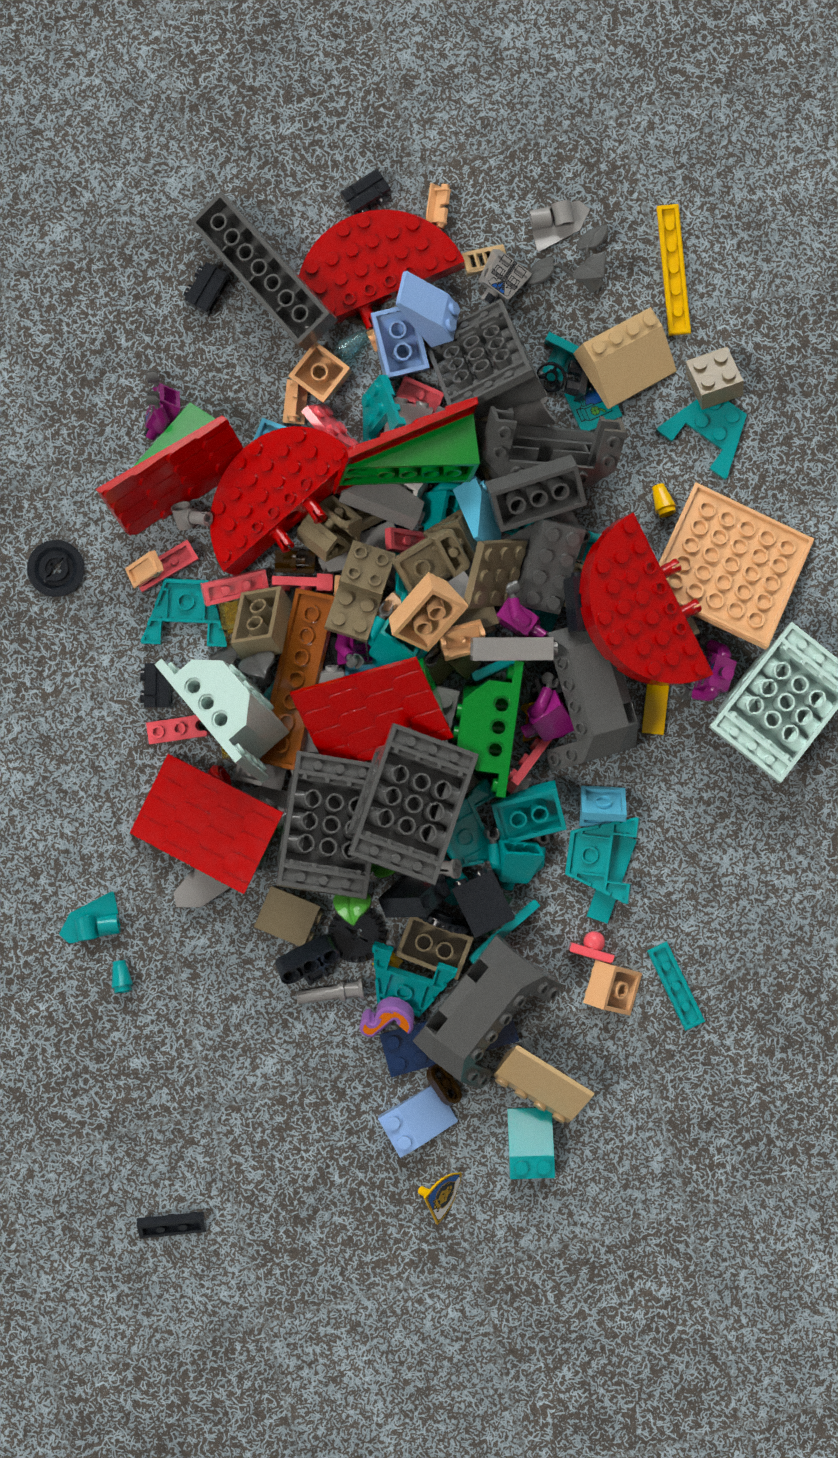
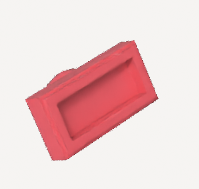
[568,931,614,964]

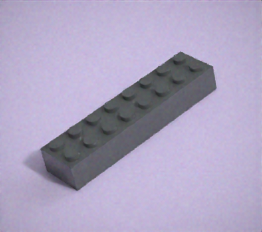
[190,191,338,351]

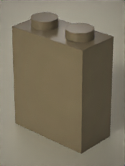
[254,885,323,946]

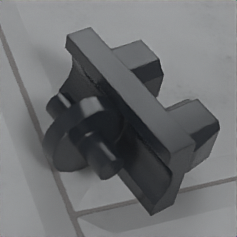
[564,360,594,403]

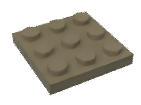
[464,538,527,609]

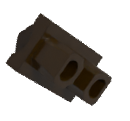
[275,550,315,574]

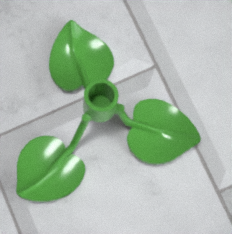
[333,863,395,926]

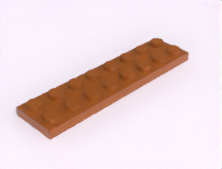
[259,588,335,770]

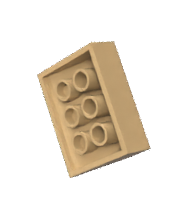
[573,307,677,409]
[492,1045,594,1123]

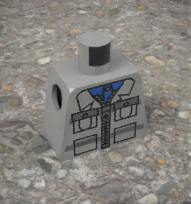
[478,249,532,305]

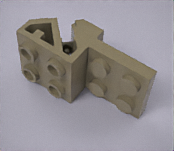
[297,495,384,562]
[391,509,478,594]
[324,540,396,643]

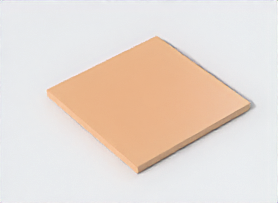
[659,482,814,650]

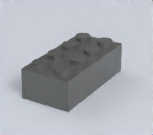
[485,455,587,532]
[515,517,586,615]

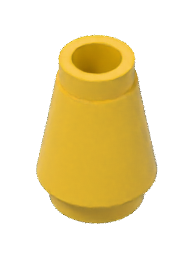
[652,483,676,518]

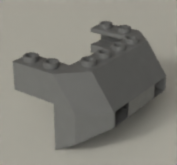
[475,406,627,488]
[518,627,638,772]
[413,933,563,1089]

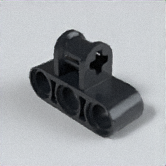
[275,934,340,986]

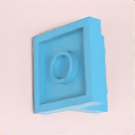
[579,786,627,827]

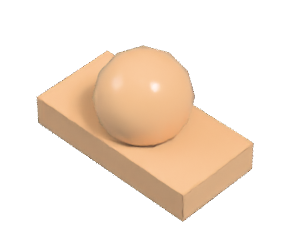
[125,550,164,588]

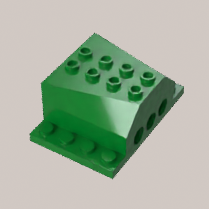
[452,661,524,799]

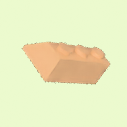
[389,572,468,652]

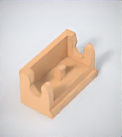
[439,619,486,661]

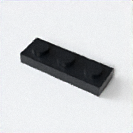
[136,1212,206,1239]

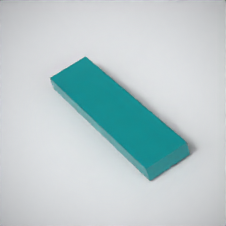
[586,835,637,924]
[468,900,540,963]
[647,941,705,1031]

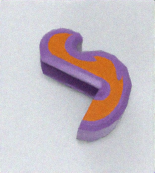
[359,997,415,1037]

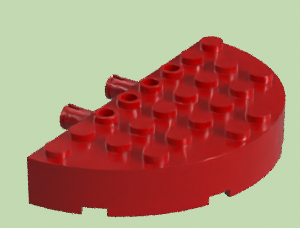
[299,209,465,331]
[210,426,351,575]
[579,512,713,686]

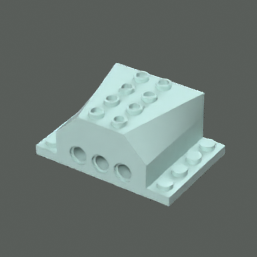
[709,622,838,783]
[155,659,289,783]

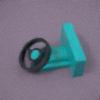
[537,332,579,392]

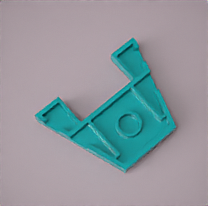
[362,375,406,442]
[656,399,747,480]
[141,578,227,648]
[447,778,494,867]
[565,817,640,904]
[372,941,458,1017]

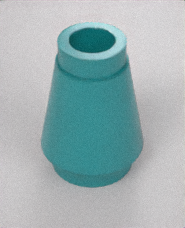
[112,960,134,994]

